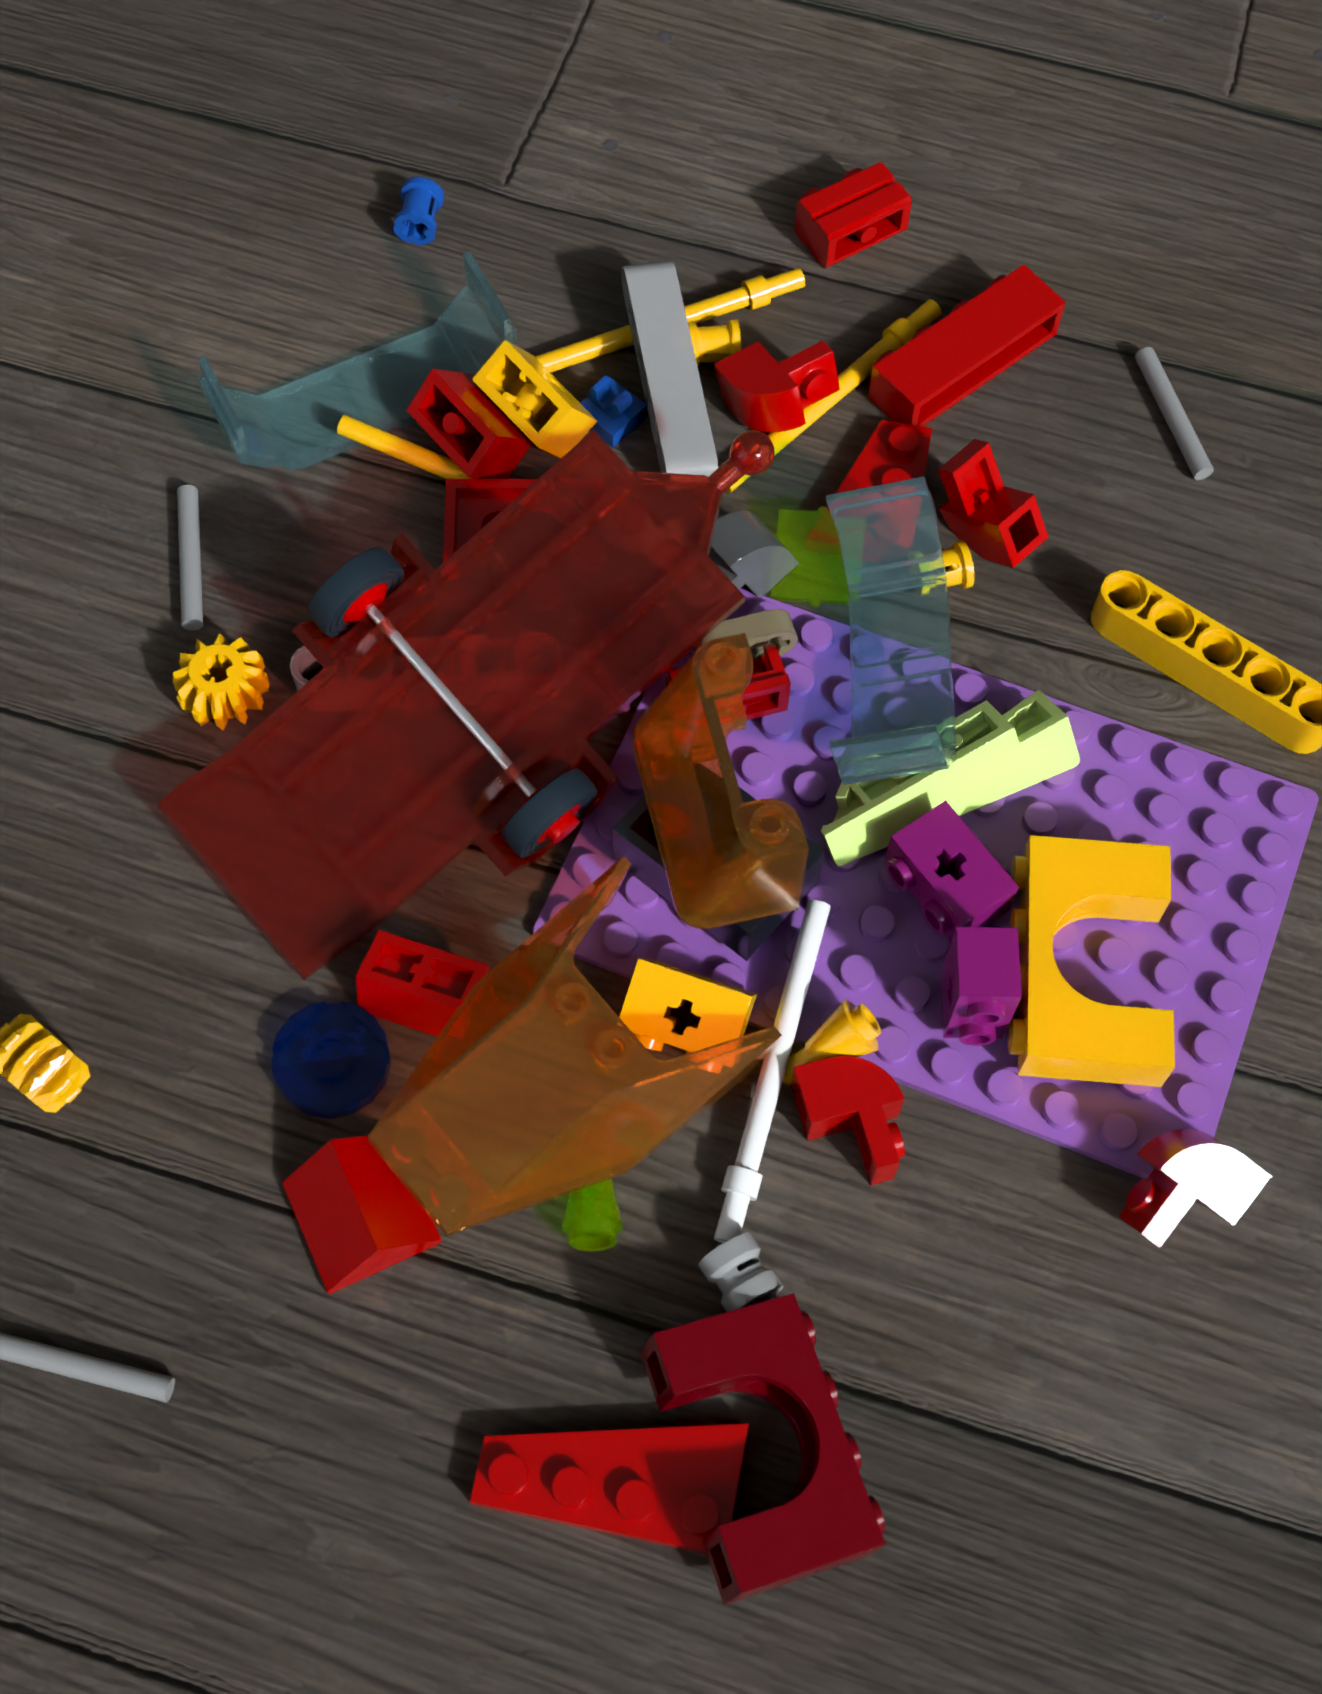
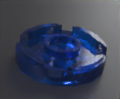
[271,1001,392,1119]

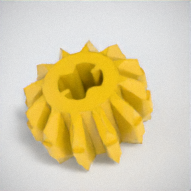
[172,633,270,731]
[0,1013,90,1113]

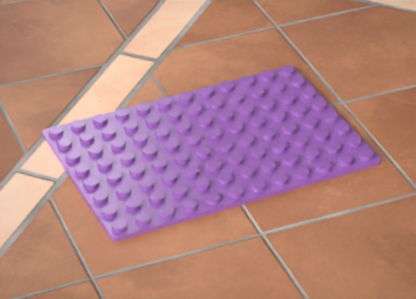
[533,588,1319,1178]

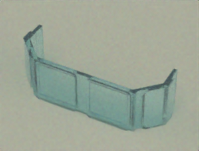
[198,252,518,472]
[826,477,956,785]

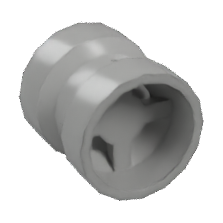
[698,1232,783,1312]

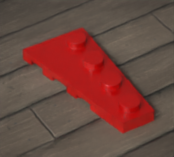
[470,1423,749,1554]

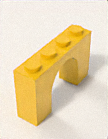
[1008,835,1175,1087]

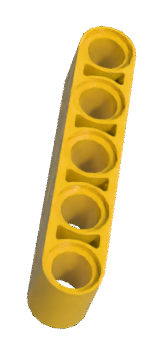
[1091,570,1322,754]

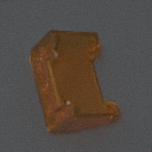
[633,633,809,929]

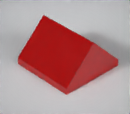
[282,1132,443,1294]

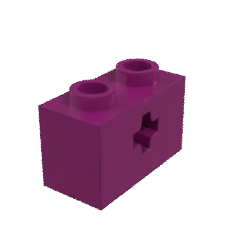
[885,800,1019,941]
[941,927,1022,1046]

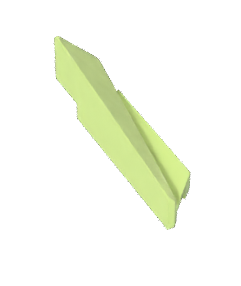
[821,690,1080,866]

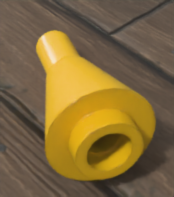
[783,1000,881,1086]

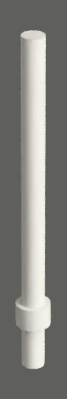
[714,900,831,1243]

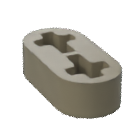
[690,609,798,671]

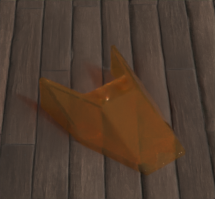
[367,856,782,1236]

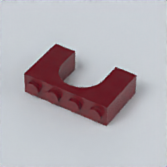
[640,1293,886,1605]

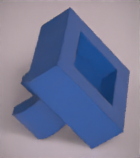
[580,375,647,448]

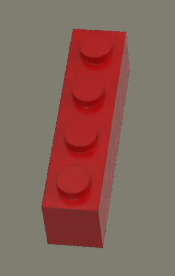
[868,264,1066,426]

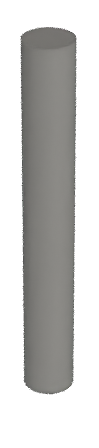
[1134,347,1214,480]
[177,485,203,631]
[0,1332,175,1403]

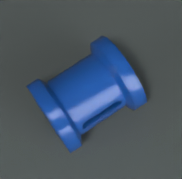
[393,177,445,245]

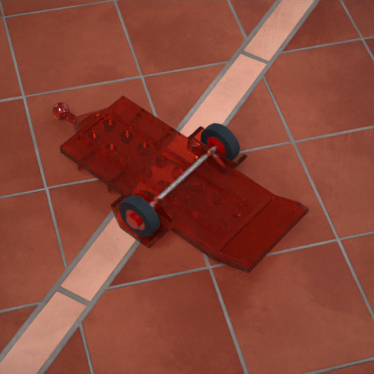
[157,430,775,981]

